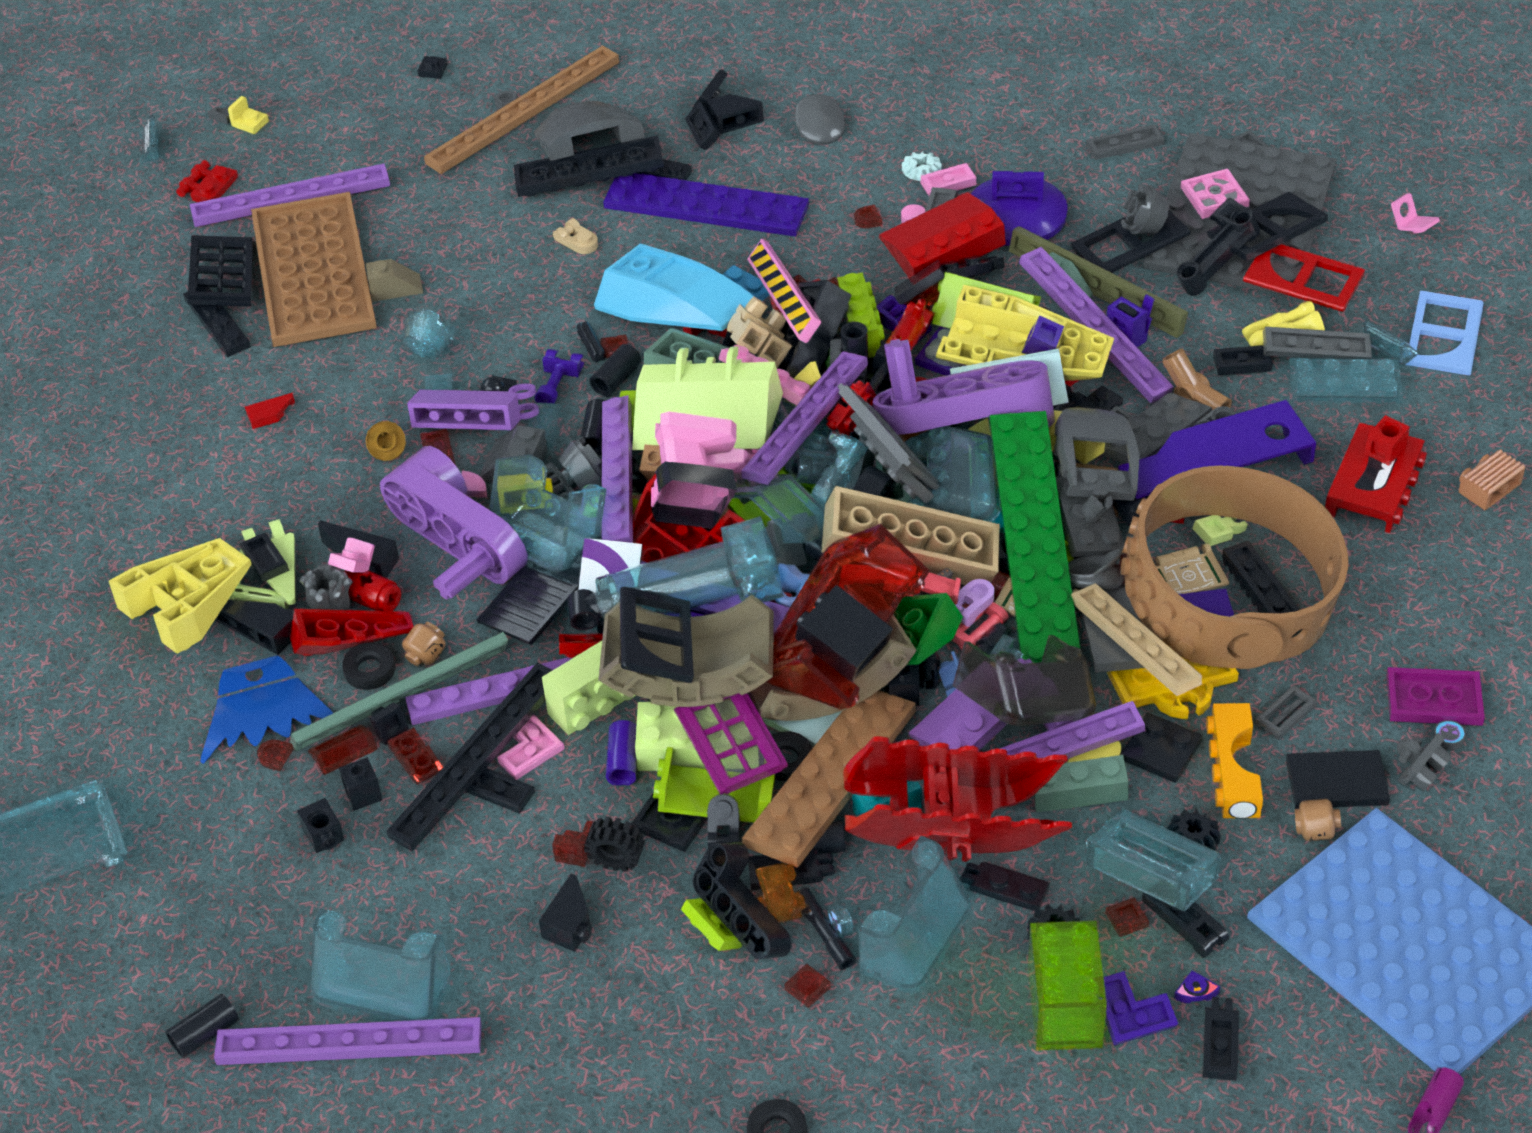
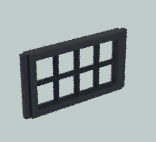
[188,235,253,307]

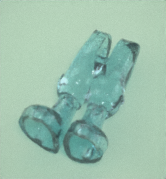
[809,431,868,511]

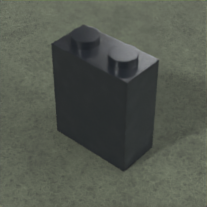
[795,585,893,682]

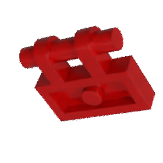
[176,160,238,202]

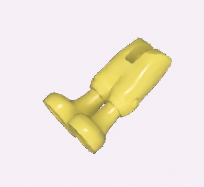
[1242,301,1325,346]

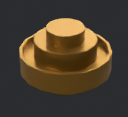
[365,421,406,461]

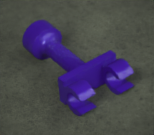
[534,349,584,408]

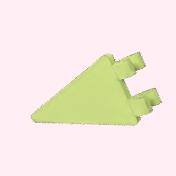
[240,519,296,605]

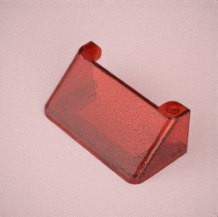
[765,524,930,710]

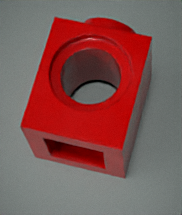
[1365,415,1410,466]

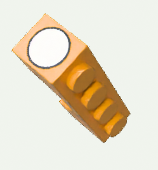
[1206,703,1263,819]

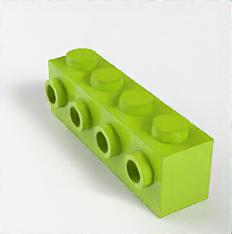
[837,272,885,358]

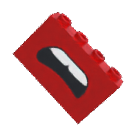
[1325,422,1427,533]

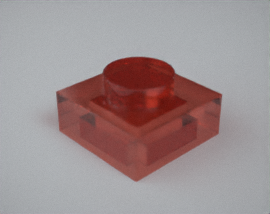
[784,964,831,1008]

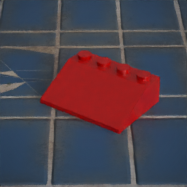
[879,192,1006,278]

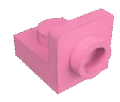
[328,538,375,572]

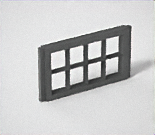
[837,383,940,491]

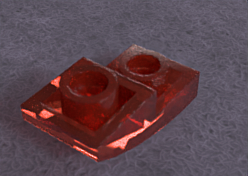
[388,728,443,785]

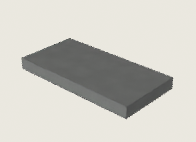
[1081,587,1144,673]

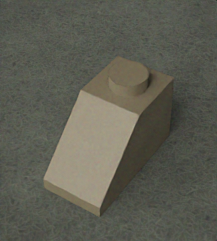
[366,259,423,302]

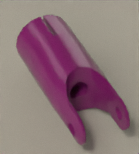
[1408,1067,1464,1133]

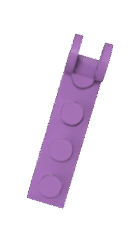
[407,383,539,430]

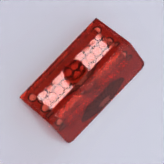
[308,724,377,775]

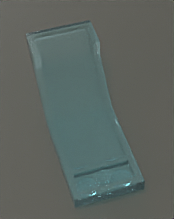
[733,474,825,543]

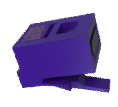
[1107,294,1154,347]

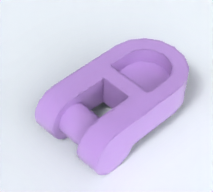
[956,579,994,627]

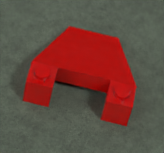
[633,473,756,573]

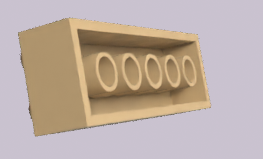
[822,486,1000,585]

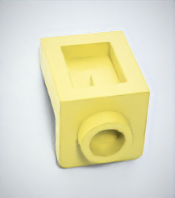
[228,96,269,134]

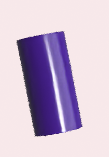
[606,720,637,785]

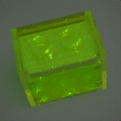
[1028,921,1107,1051]

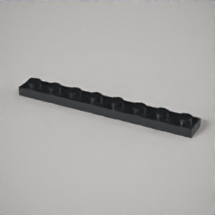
[386,662,553,851]

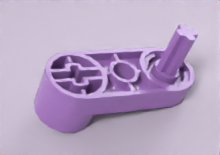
[873,339,1055,434]
[380,446,528,600]

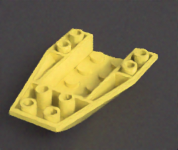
[936,285,1114,381]

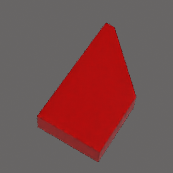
[245,393,295,429]

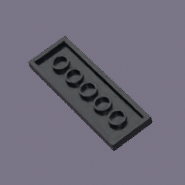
[514,135,664,197]

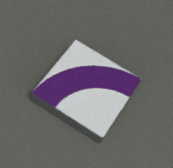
[579,538,643,597]

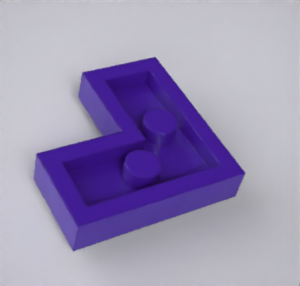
[1091,971,1178,1046]

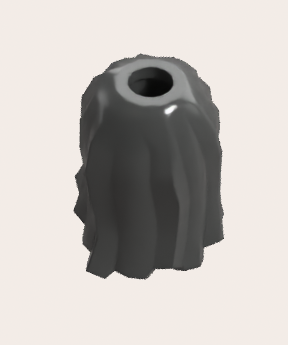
[300,564,353,610]

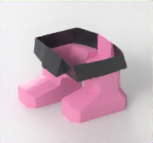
[651,411,749,529]

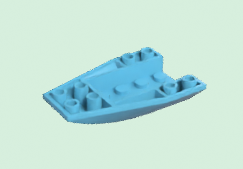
[594,243,753,331]

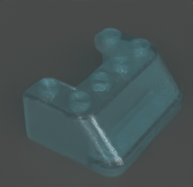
[904,425,1001,522]
[489,454,607,572]

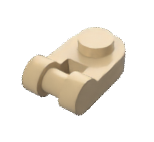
[553,218,598,254]

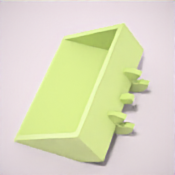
[632,346,783,450]

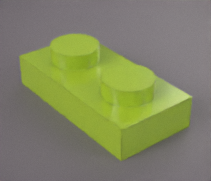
[681,898,742,951]

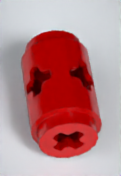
[344,570,401,611]

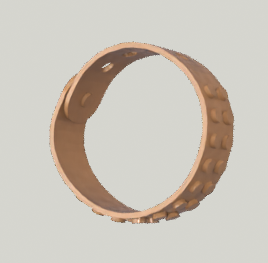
[1121,466,1349,669]

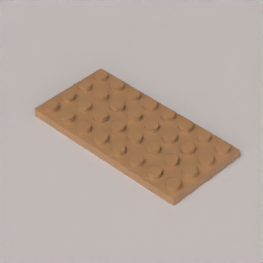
[251,192,377,347]

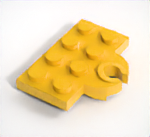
[1106,656,1239,719]

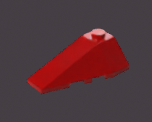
[290,609,414,656]

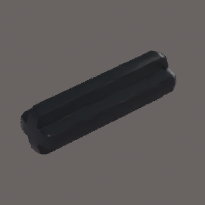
[577,321,606,362]

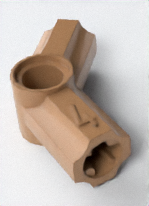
[1162,348,1232,410]

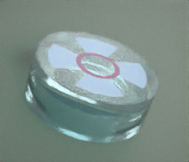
[827,904,853,938]

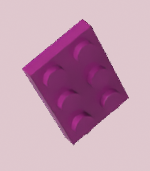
[1386,667,1485,726]

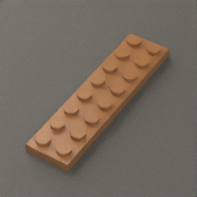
[742,690,916,868]

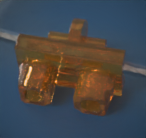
[755,863,806,923]

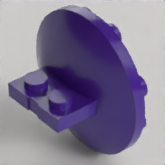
[971,171,1068,246]

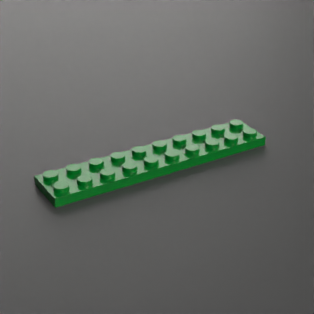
[989,411,1082,671]

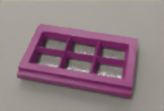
[674,693,788,795]

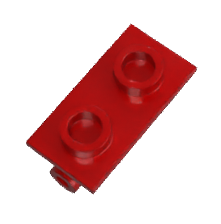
[826,380,877,439]

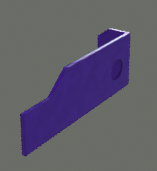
[1118,400,1316,499]

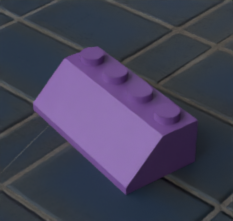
[909,654,1039,751]

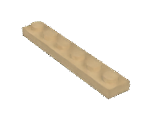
[1071,583,1202,696]

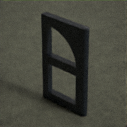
[1207,191,1328,261]
[1071,210,1191,273]
[620,586,694,683]

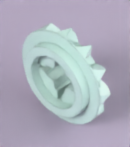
[902,151,941,181]

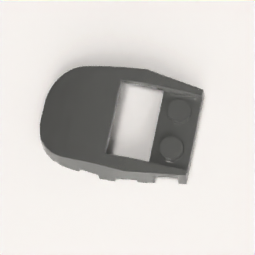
[1054,407,1140,501]

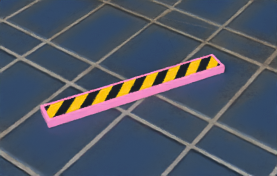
[747,239,822,343]

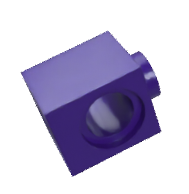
[1021,315,1064,355]

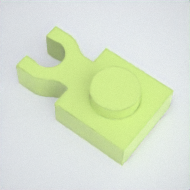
[1192,515,1248,546]

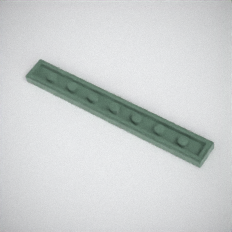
[290,632,508,752]

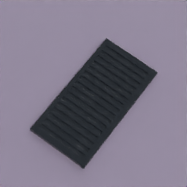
[476,511,602,645]

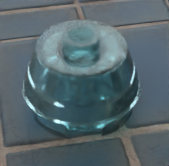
[403,309,456,359]

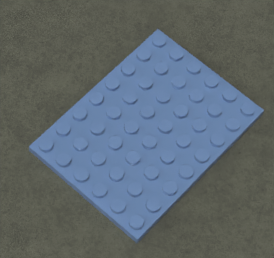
[1247,808,1532,1075]

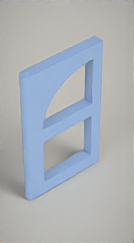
[1405,291,1484,376]

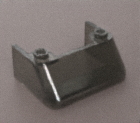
[952,635,1097,726]

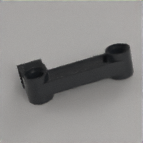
[1176,198,1260,296]

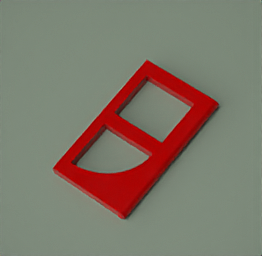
[1243,244,1365,312]

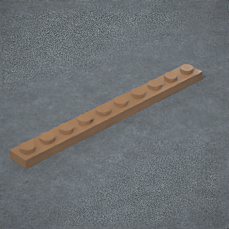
[424,45,619,174]

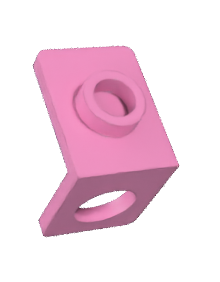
[1391,193,1440,234]

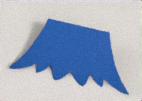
[200,655,333,764]

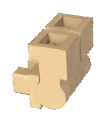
[727,296,792,368]

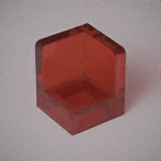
[552,820,593,867]

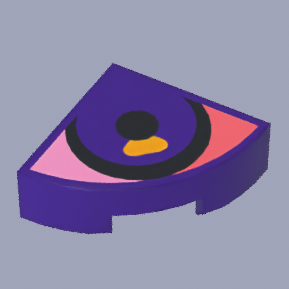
[1174,970,1220,1003]

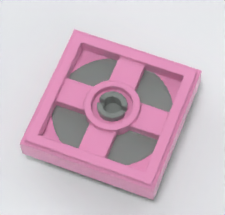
[1181,169,1250,219]

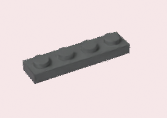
[1263,326,1372,362]

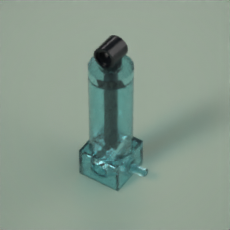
[567,516,784,630]

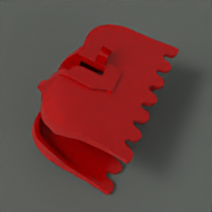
[843,736,1072,862]

